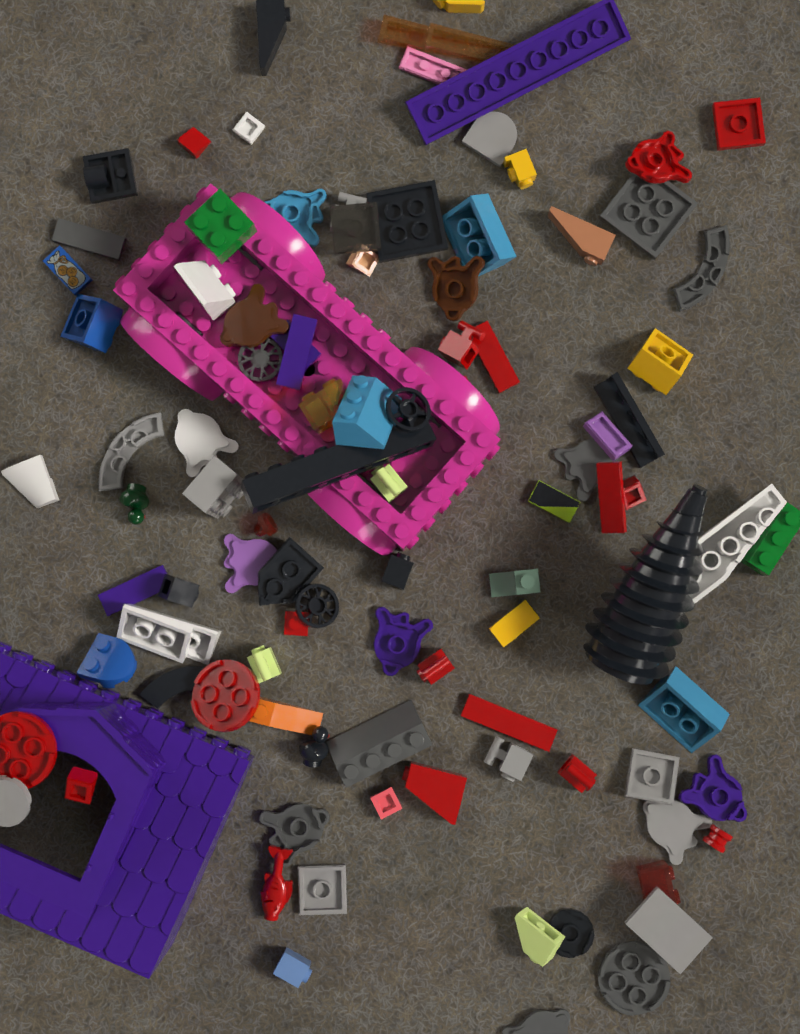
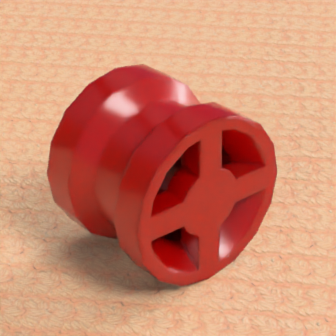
[703,824,733,853]

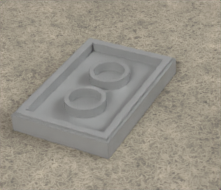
[625,886,713,974]

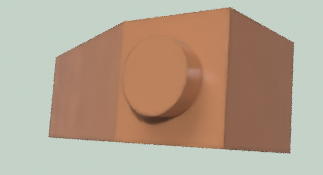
[548,206,616,266]

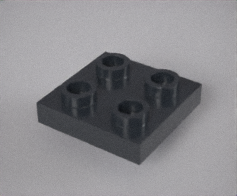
[83,148,138,204]

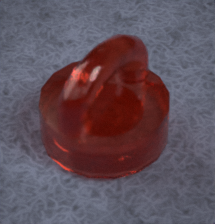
[254,512,278,537]

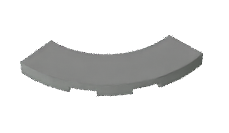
[98,412,164,492]

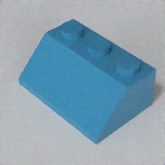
[442,193,517,276]
[332,375,402,449]
[638,666,730,753]

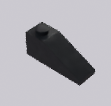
[256,0,291,76]

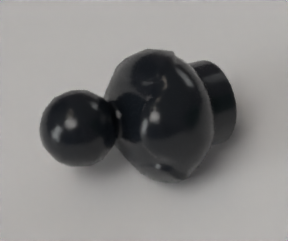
[299,726,330,768]

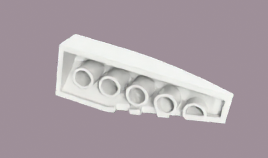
[688,484,787,604]

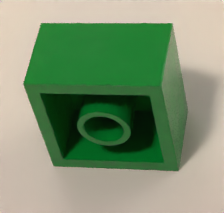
[184,189,257,264]

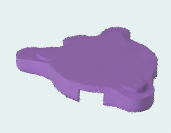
[224,534,277,593]

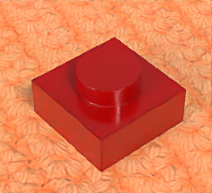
[284,611,309,636]

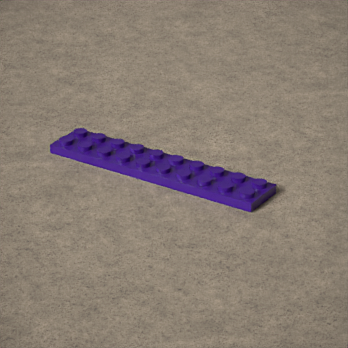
[405,0,631,146]

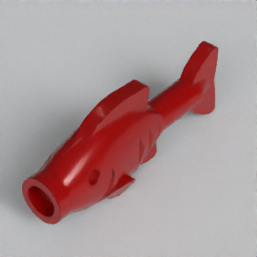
[260,845,293,921]

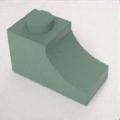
[489,569,540,597]

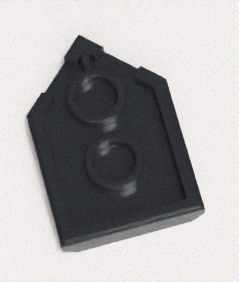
[258,537,324,606]

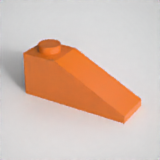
[250,697,323,735]

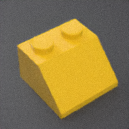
[627,328,693,395]

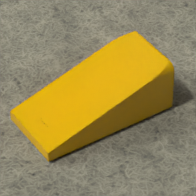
[488,600,540,648]

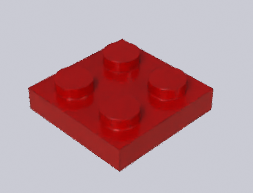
[712,97,766,151]

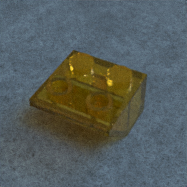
[298,378,347,434]

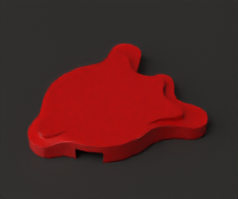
[625,131,692,184]

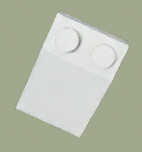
[174,260,236,321]

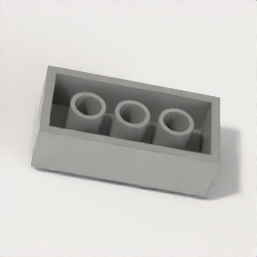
[182,455,244,519]

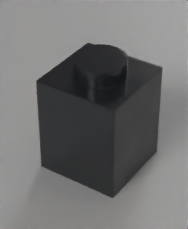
[382,552,414,590]
[158,574,200,608]

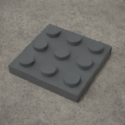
[599,173,698,260]

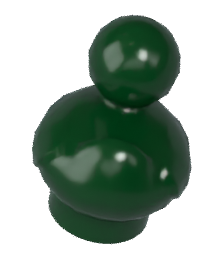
[119,483,149,525]

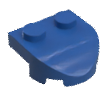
[77,633,137,689]

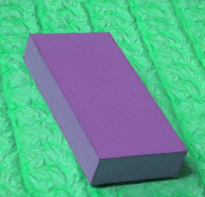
[583,411,632,461]

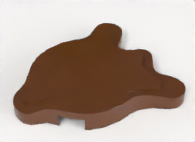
[427,256,485,321]
[220,284,290,348]

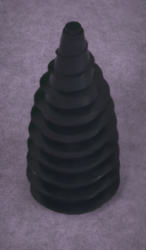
[583,484,708,685]

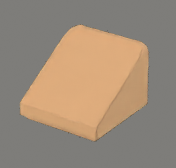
[346,244,379,277]

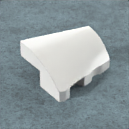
[1,455,59,508]

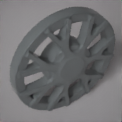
[238,338,283,382]

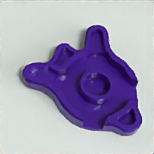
[374,607,433,676]
[679,755,747,822]

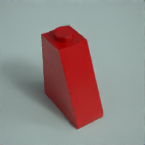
[402,761,467,825]

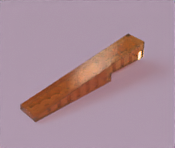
[377,15,515,63]

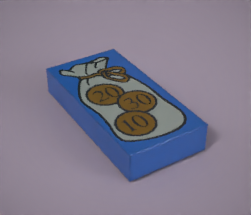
[43,245,92,296]

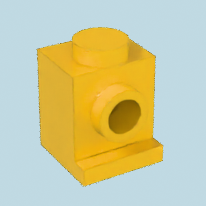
[503,149,537,190]

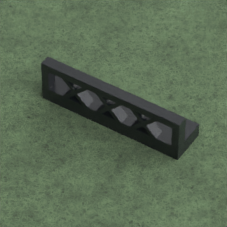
[594,372,665,468]

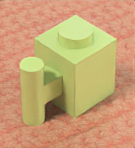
[370,464,408,503]
[247,645,282,683]

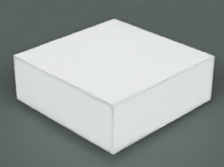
[232,112,265,145]

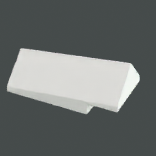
[116,604,221,665]

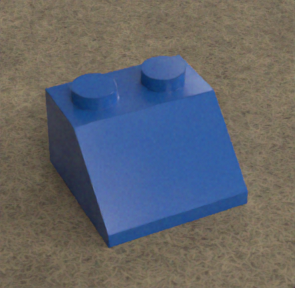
[60,294,124,353]

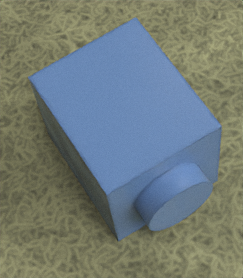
[273,947,313,988]

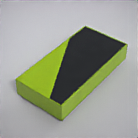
[528,480,580,523]

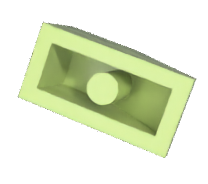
[515,907,565,967]

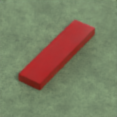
[460,693,558,752]

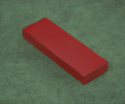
[472,320,520,394]
[596,461,627,533]

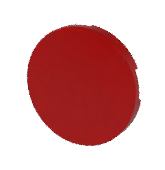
[190,660,260,732]
[0,711,57,789]

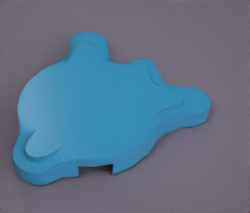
[265,189,327,247]

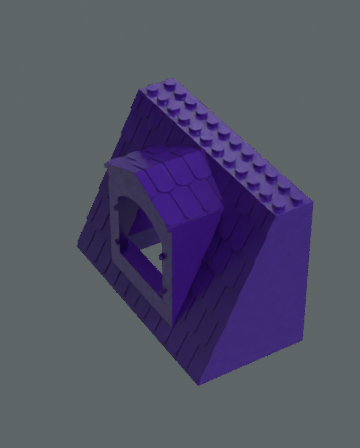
[0,641,254,979]

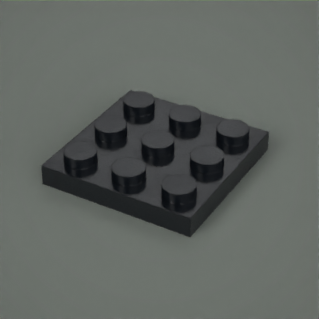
[366,180,448,263]

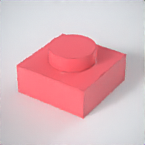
[370,786,402,819]

